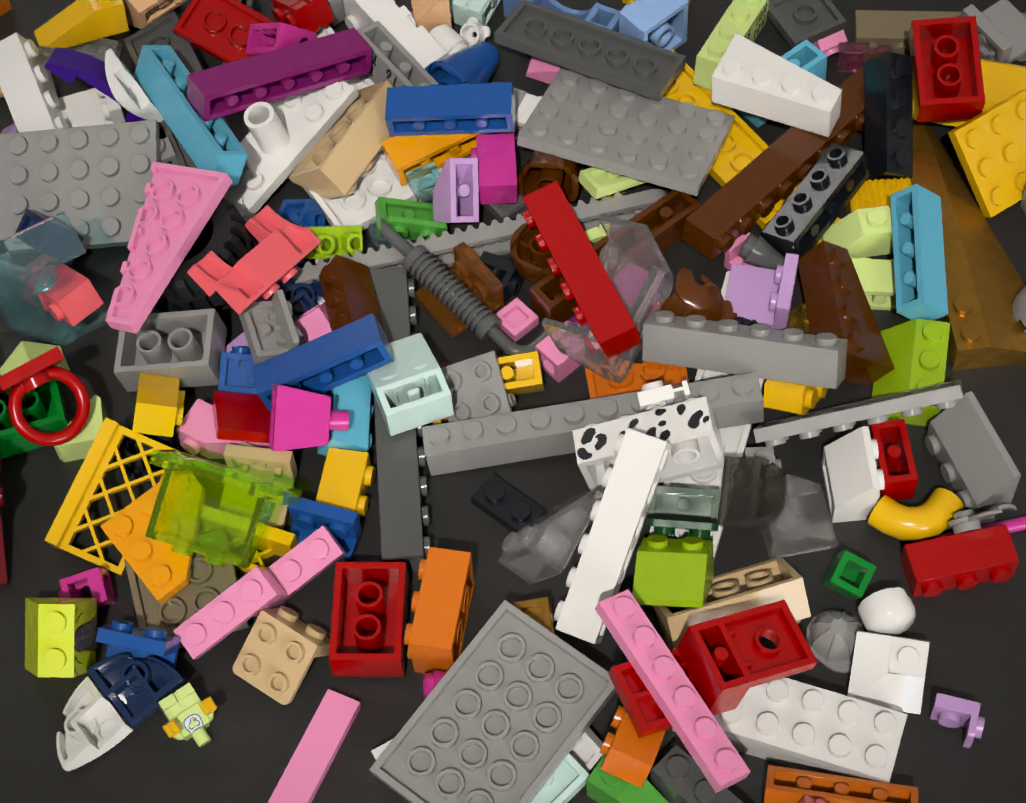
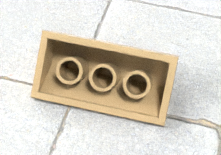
[289,80,393,199]
[653,556,811,650]

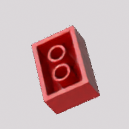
[909,16,985,123]
[329,562,409,677]

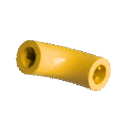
[867,488,964,541]

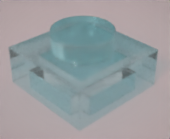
[405,162,440,204]

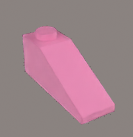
[176,398,269,459]

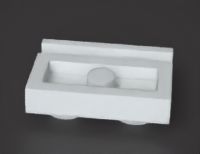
[636,380,690,412]

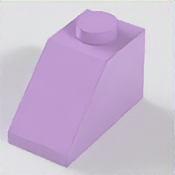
[433,158,479,223]

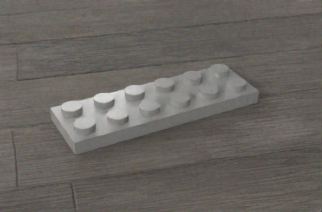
[753,379,964,447]

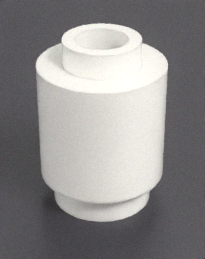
[430,24,469,56]

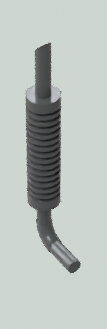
[381,218,558,356]

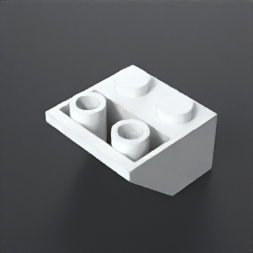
[821,426,885,523]

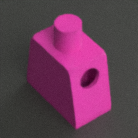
[246,22,317,56]
[268,383,349,451]

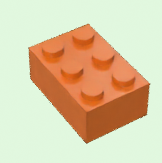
[404,547,475,674]

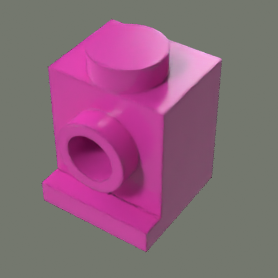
[58,567,118,608]

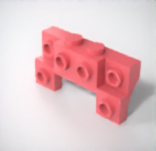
[187,205,321,315]

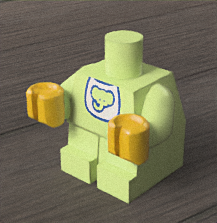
[158,682,217,747]

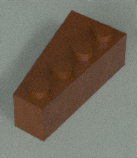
[798,240,895,387]

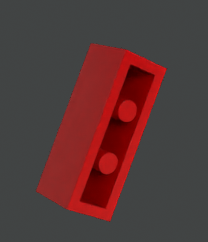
[900,524,1020,597]

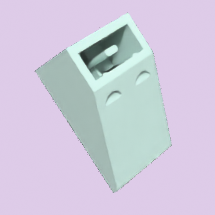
[366,333,454,436]

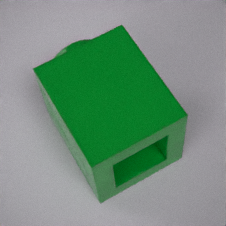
[821,550,877,601]

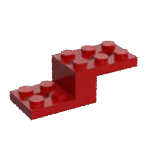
[608,600,818,738]

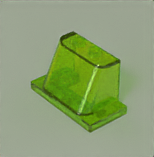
[145,450,302,568]

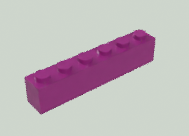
[187,28,372,122]

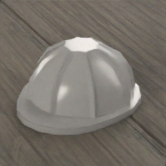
[806,610,864,674]

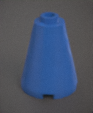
[425,41,500,85]

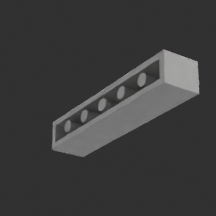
[642,310,847,389]

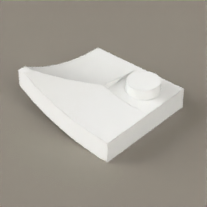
[847,630,930,714]

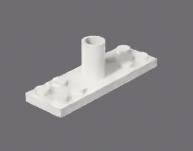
[224,81,359,222]

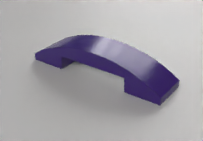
[44,47,146,122]

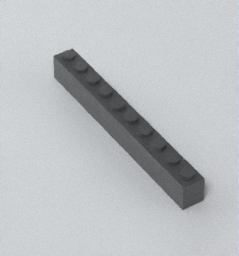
[369,267,431,572]

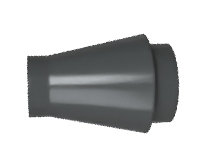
[737,233,785,270]

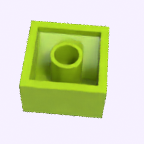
[632,534,714,608]

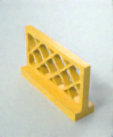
[44,417,182,577]

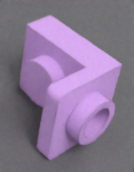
[930,693,985,748]

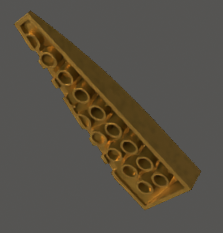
[910,119,1026,371]

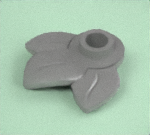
[947,503,1017,534]

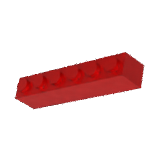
[522,181,641,361]

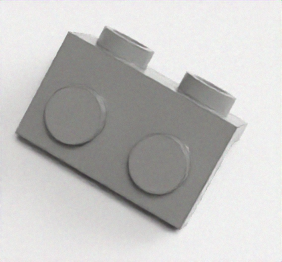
[239,289,301,364]

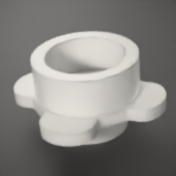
[460,17,491,46]

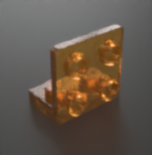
[415,242,504,338]

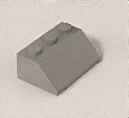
[924,391,1021,514]

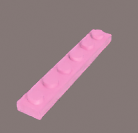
[595,589,751,793]

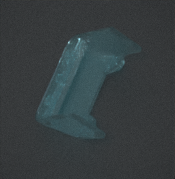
[0,211,108,345]

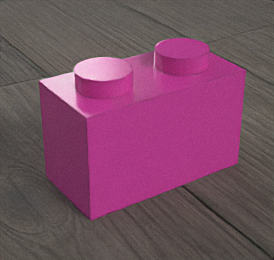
[471,134,517,205]

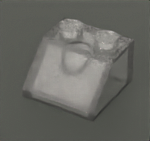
[753,474,838,559]

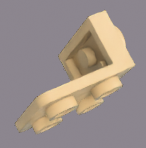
[219,443,298,529]
[233,606,330,705]

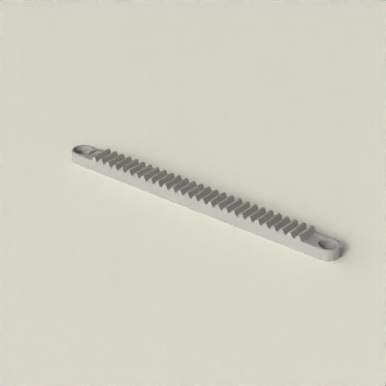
[292,189,667,285]

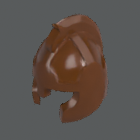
[660,267,737,321]

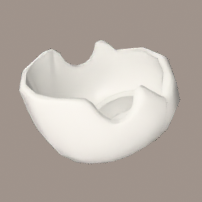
[858,587,916,636]

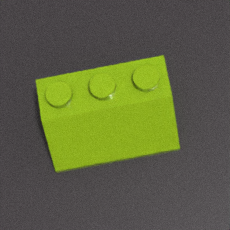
[871,318,950,427]

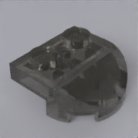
[717,456,788,530]

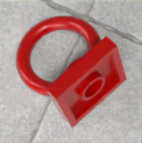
[0,346,91,446]

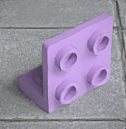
[724,253,799,330]

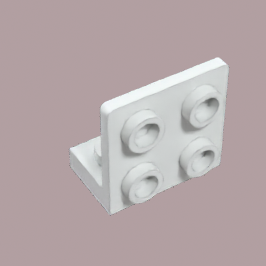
[58,88,126,128]

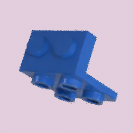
[96,619,181,669]

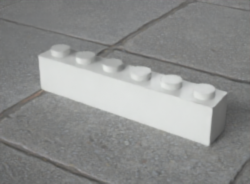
[554,428,672,644]

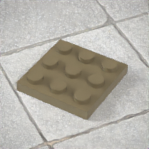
[124,529,249,648]

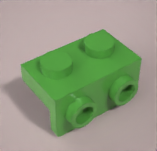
[375,197,447,241]

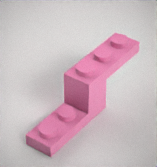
[173,525,346,659]

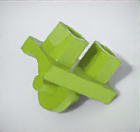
[304,225,363,259]

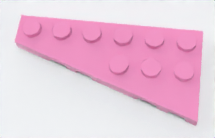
[105,161,233,334]

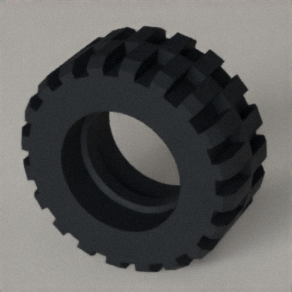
[156,197,258,312]

